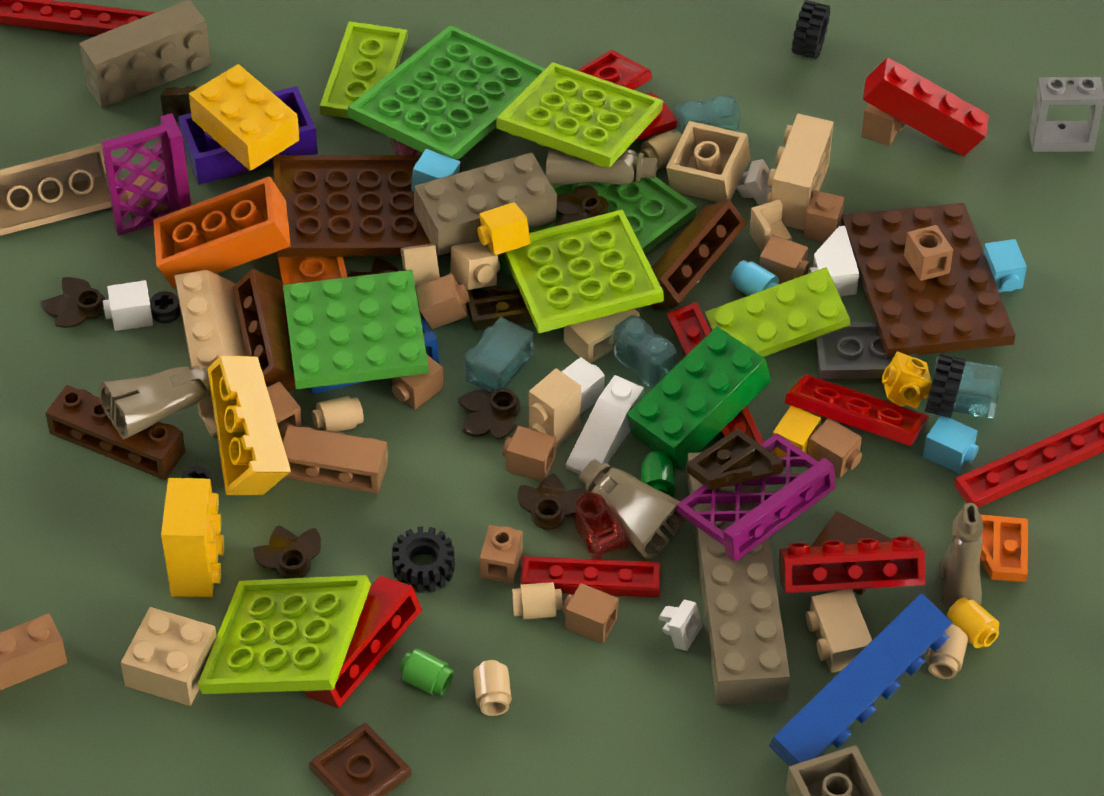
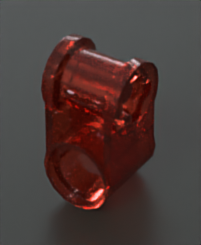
[574,492,628,559]

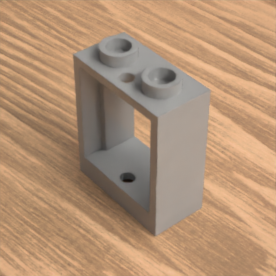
[1029,77,1104,152]

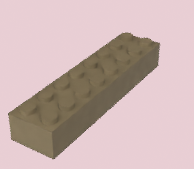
[686,452,790,705]

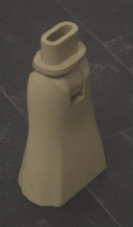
[546,147,658,186]
[99,366,211,440]
[578,459,688,559]
[939,503,983,607]

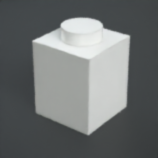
[103,280,153,331]
[562,357,605,414]

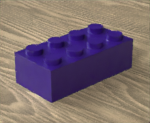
[178,86,318,185]

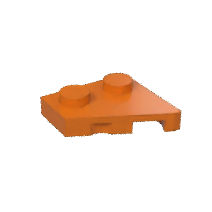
[980,515,1028,583]

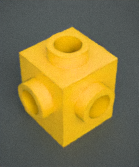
[882,351,932,409]

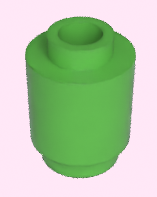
[399,648,454,696]

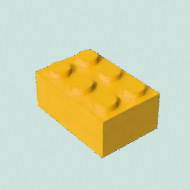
[189,64,300,171]
[161,478,224,597]

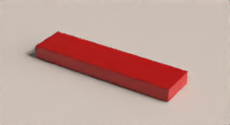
[520,556,661,598]

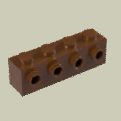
[651,199,747,310]
[232,269,296,393]
[45,385,185,480]

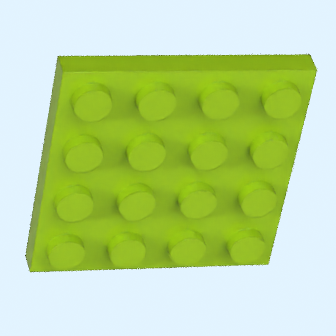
[496,62,663,168]
[503,209,664,334]
[198,575,371,694]

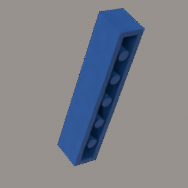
[768,593,952,766]

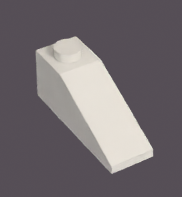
[566,375,644,475]

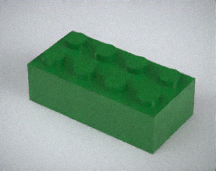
[626,326,771,470]

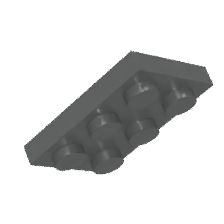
[815,322,918,379]

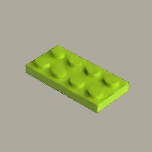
[320,21,408,119]
[705,267,851,357]

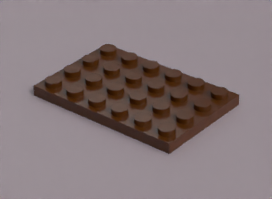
[273,155,462,257]
[841,203,1016,358]

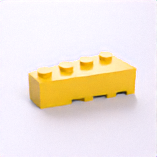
[207,356,291,495]

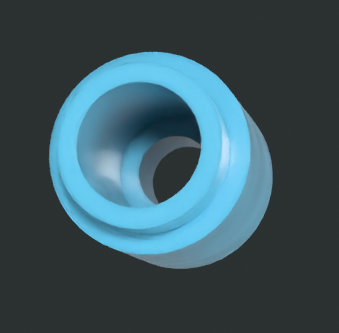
[731,260,779,296]

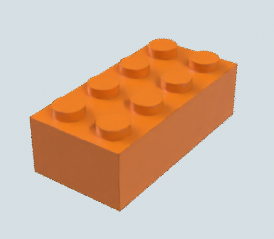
[153,176,291,289]

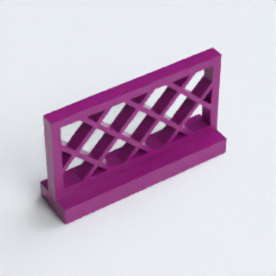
[101,113,191,236]
[676,433,836,562]

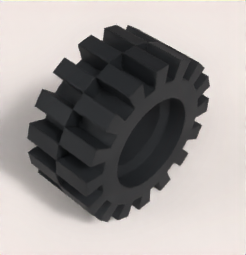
[792,0,830,59]
[925,353,966,418]
[392,526,455,593]

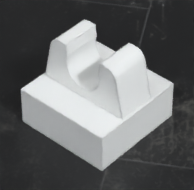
[737,159,772,205]
[659,599,703,651]

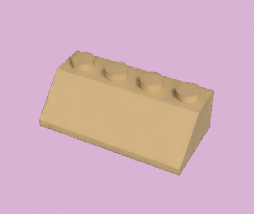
[0,144,111,236]
[175,270,247,370]

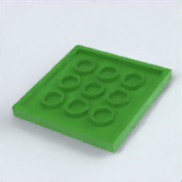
[283,270,429,390]

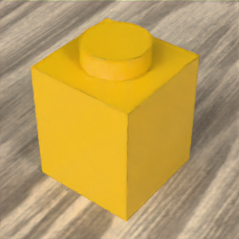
[477,202,530,255]
[771,406,821,457]

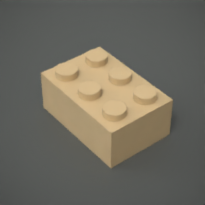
[766,113,834,230]

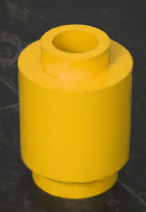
[947,597,999,648]

